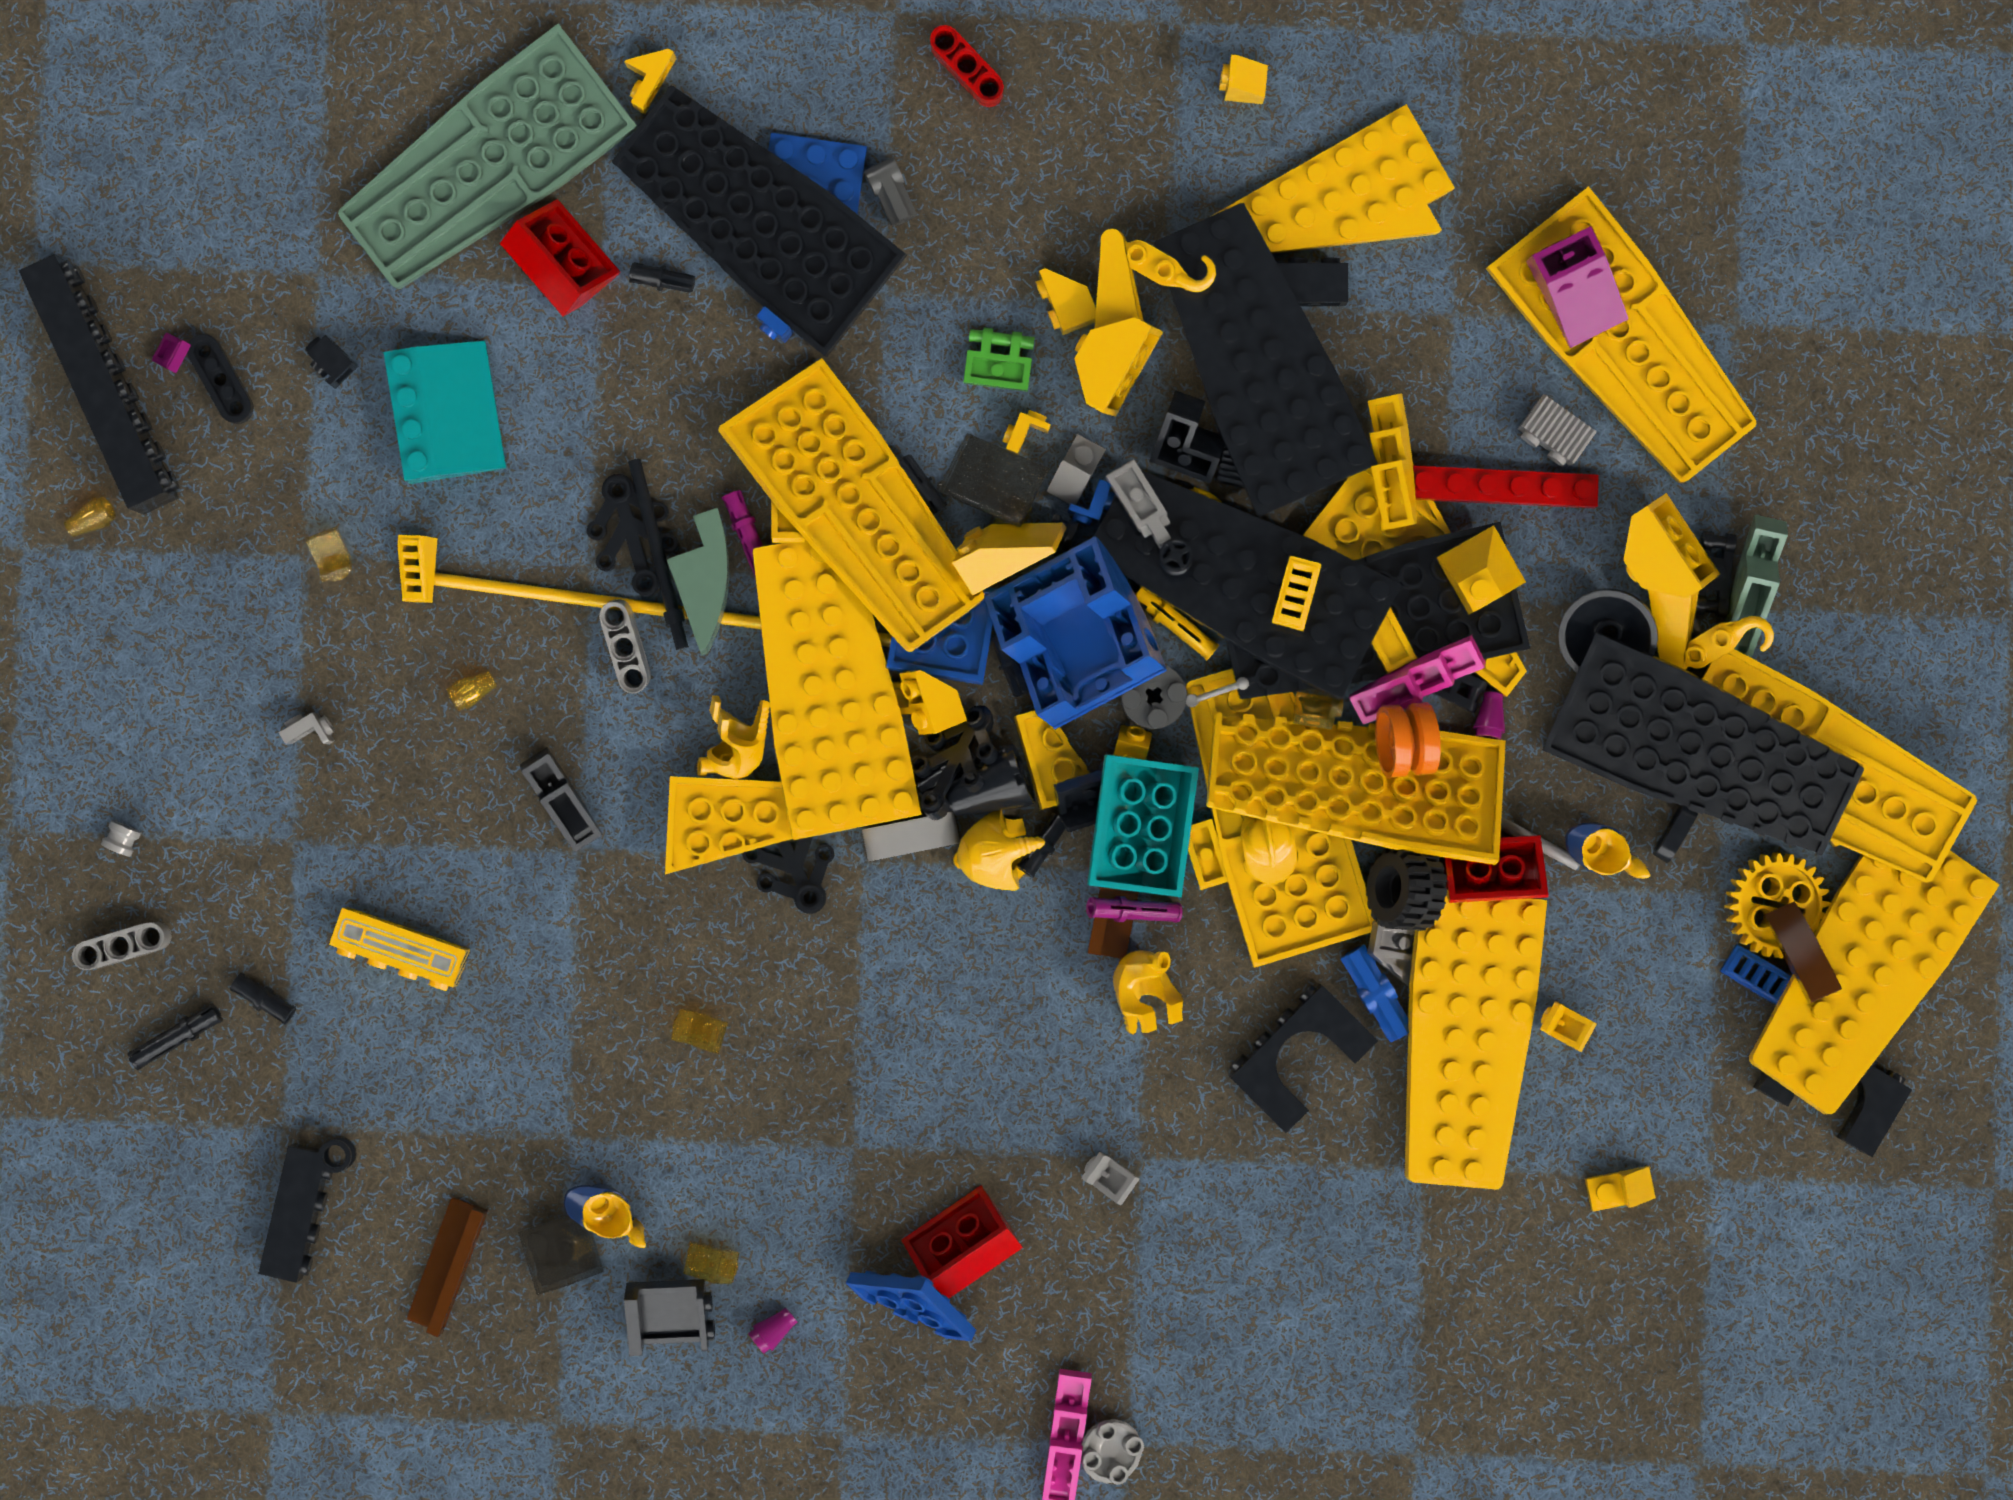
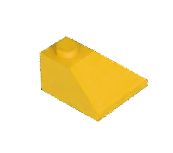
[1437,525,1526,615]

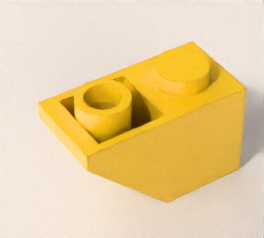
[1219,54,1268,104]
[1035,268,1096,335]
[899,670,967,735]

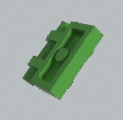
[963,327,1035,392]

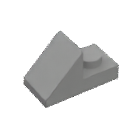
[1046,434,1106,505]

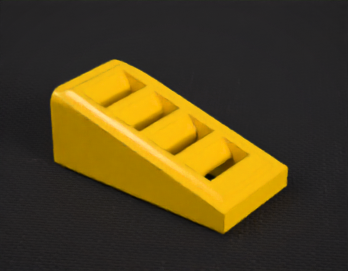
[397,535,438,603]
[1272,556,1321,632]

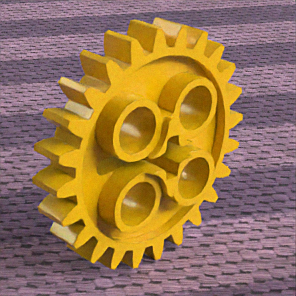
[1724,852,1831,959]

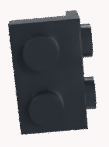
[1054,769,1103,832]

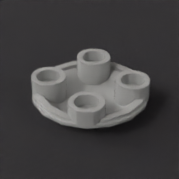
[1081,1419,1144,1485]

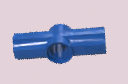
[1340,944,1409,1043]

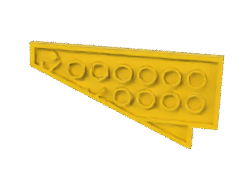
[1302,464,1527,697]

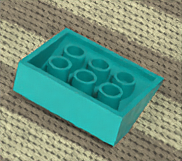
[383,341,506,484]
[1087,754,1199,898]

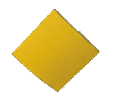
[1188,818,1228,890]

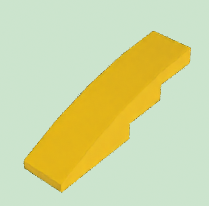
[1368,394,1417,530]

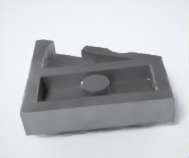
[1367,921,1415,987]

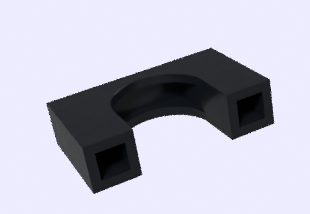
[1228,984,1378,1133]
[1753,1061,1912,1157]

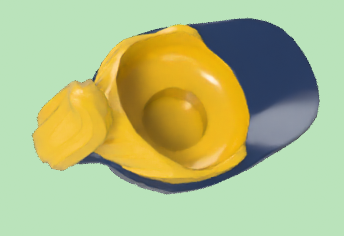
[1565,822,1650,878]
[564,1183,646,1248]

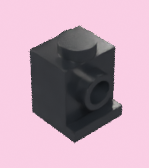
[305,335,359,389]

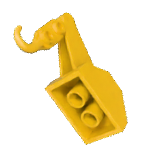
[1074,229,1216,417]
[1623,493,1774,670]

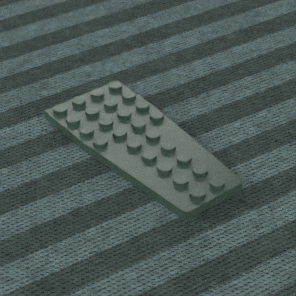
[338,23,638,289]

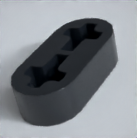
[1653,805,1698,863]

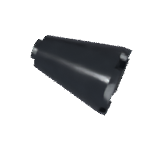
[945,744,1036,816]

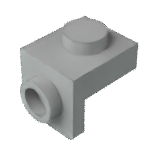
[278,713,335,745]
[1082,1152,1139,1205]

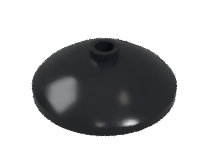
[1559,588,1658,673]

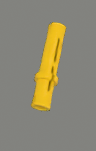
[1135,588,1219,661]

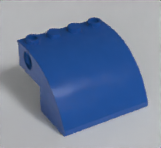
[984,536,1167,730]

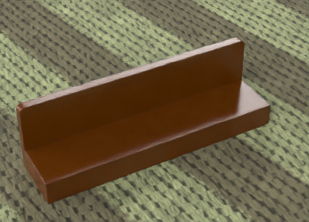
[1087,887,1139,959]
[407,1198,488,1337]

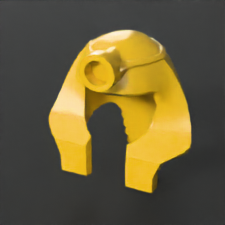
[697,695,770,779]
[953,810,1045,891]
[1113,950,1183,1035]

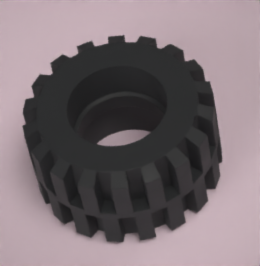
[1366,848,1448,931]

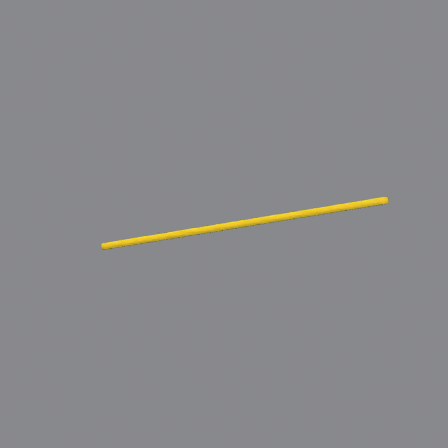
[434,572,892,647]

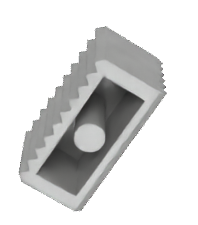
[1517,394,1597,467]

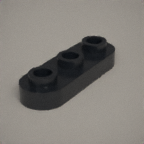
[187,334,254,424]

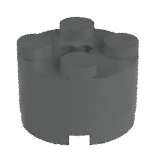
[1120,665,1187,730]

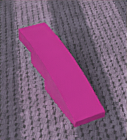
[1349,635,1486,725]
[1042,1369,1092,1500]

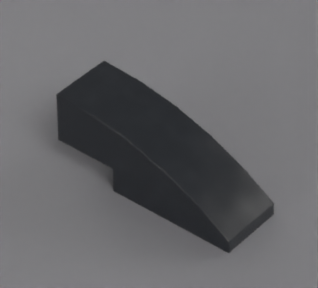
[520,747,602,852]

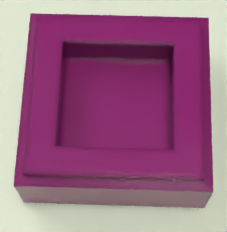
[152,332,191,373]

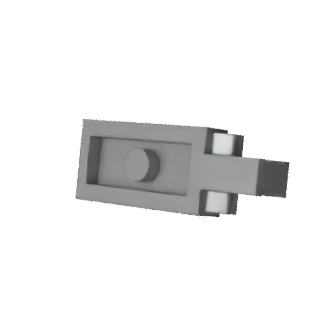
[1106,459,1171,549]

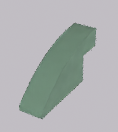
[667,508,729,656]
[1724,515,1788,658]

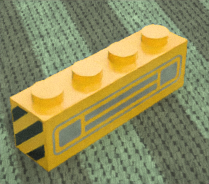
[329,907,470,991]

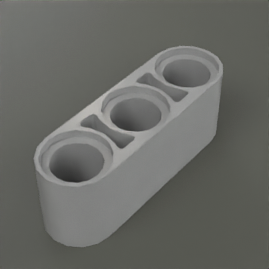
[599,599,651,694]
[862,812,960,862]
[72,921,172,970]

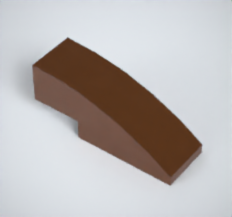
[1764,901,1842,1004]

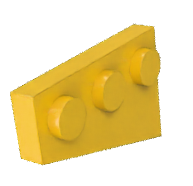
[1014,710,1089,810]

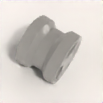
[101,820,142,857]

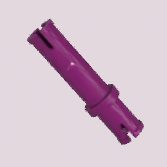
[721,490,764,576]
[1086,896,1183,923]

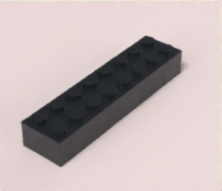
[18,254,180,514]

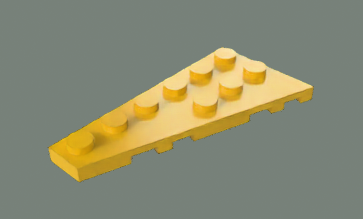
[665,776,792,875]

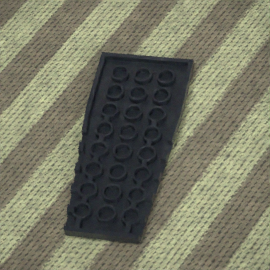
[612,85,907,357]
[1154,203,1378,518]
[1095,470,1402,701]
[1225,521,1531,699]
[1542,631,1864,855]

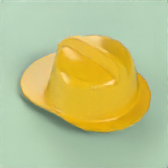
[1241,816,1297,884]

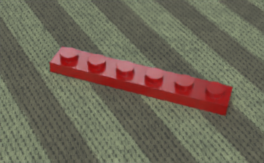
[1413,465,1598,509]

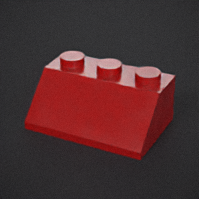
[499,199,620,317]
[1439,835,1549,903]
[901,1185,1023,1298]

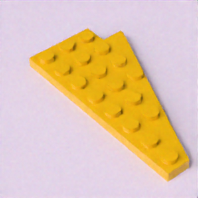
[1210,104,1455,254]

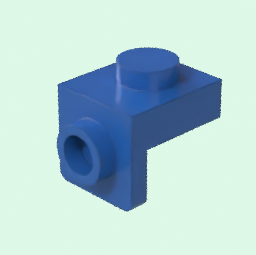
[757,306,794,343]
[1068,479,1115,526]

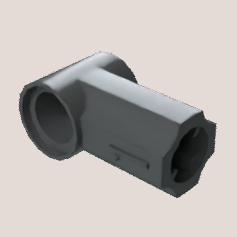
[864,157,917,227]

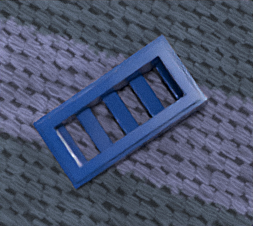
[1720,944,1792,1006]

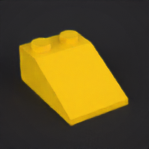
[952,523,1066,595]

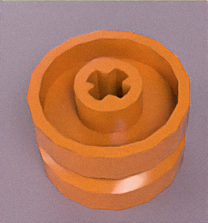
[1375,702,1441,778]

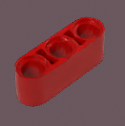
[930,25,1004,107]

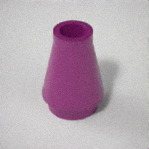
[1473,692,1505,740]
[748,1307,798,1354]

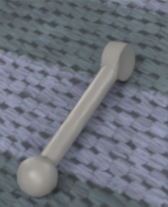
[1186,677,1249,707]

